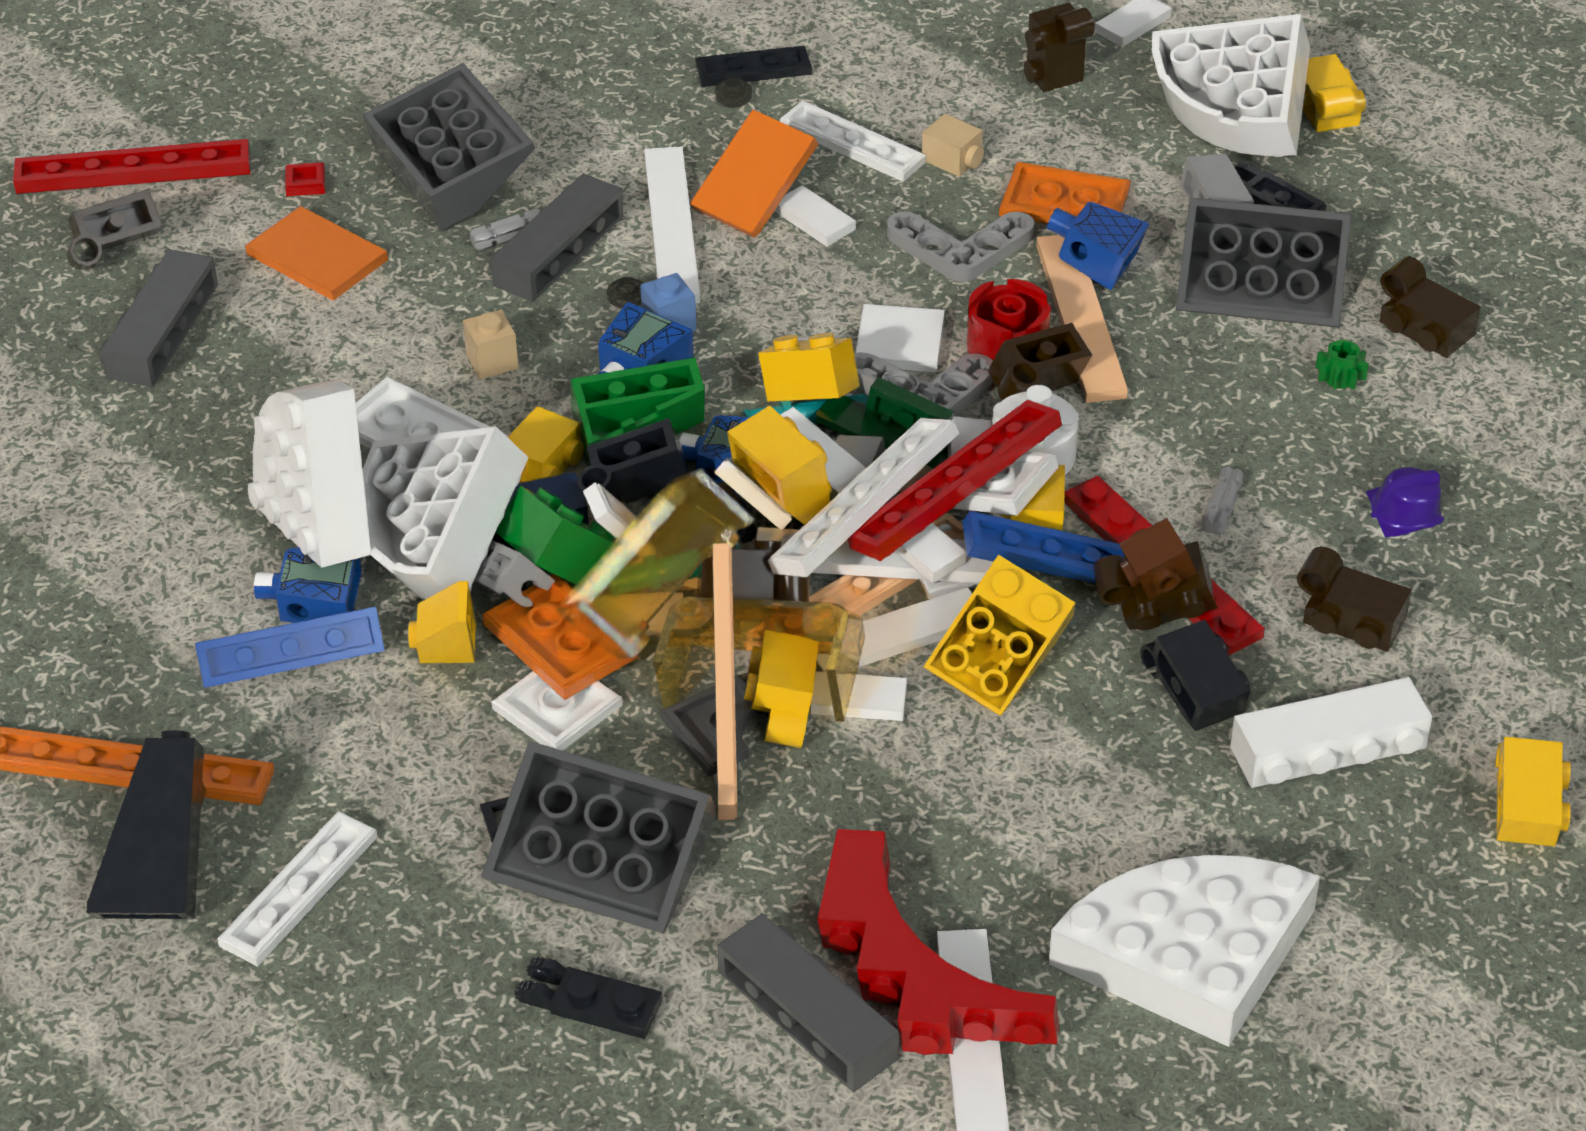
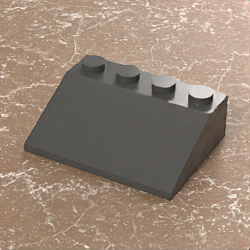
[362,63,535,231]
[1176,198,1352,328]
[481,741,717,934]

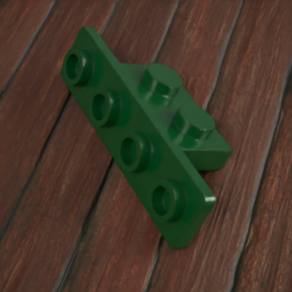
[815,377,954,469]

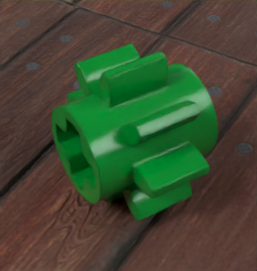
[1315,340,1369,390]

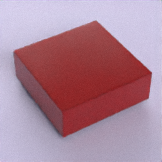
[285,162,325,197]

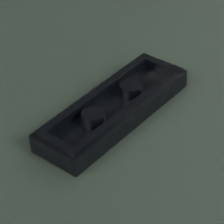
[695,45,812,87]

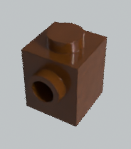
[1119,518,1197,599]

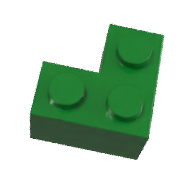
[495,486,627,596]

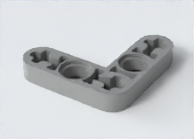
[887,211,1035,282]
[854,352,993,417]

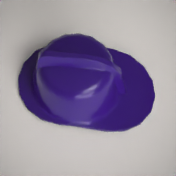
[1366,467,1445,538]

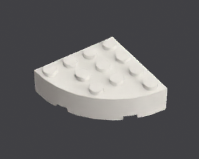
[1152,14,1310,157]
[248,380,371,568]
[363,426,529,599]
[1049,855,1320,1047]

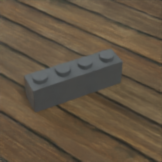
[490,173,624,302]
[100,249,218,387]
[717,913,899,1093]

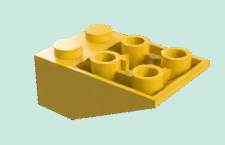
[727,405,832,525]
[923,554,1076,716]

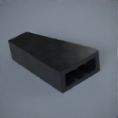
[86,730,204,919]

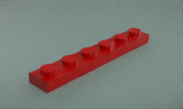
[13,139,250,194]
[847,400,1062,561]
[1064,475,1265,656]

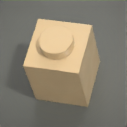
[922,114,984,177]
[463,310,519,380]

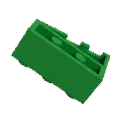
[571,357,705,467]

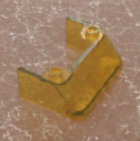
[556,469,755,659]
[653,597,865,722]

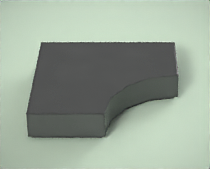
[660,675,762,777]

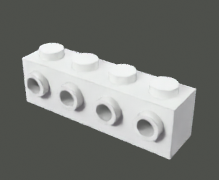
[1230,677,1432,788]

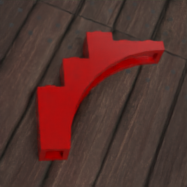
[817,829,1060,1055]

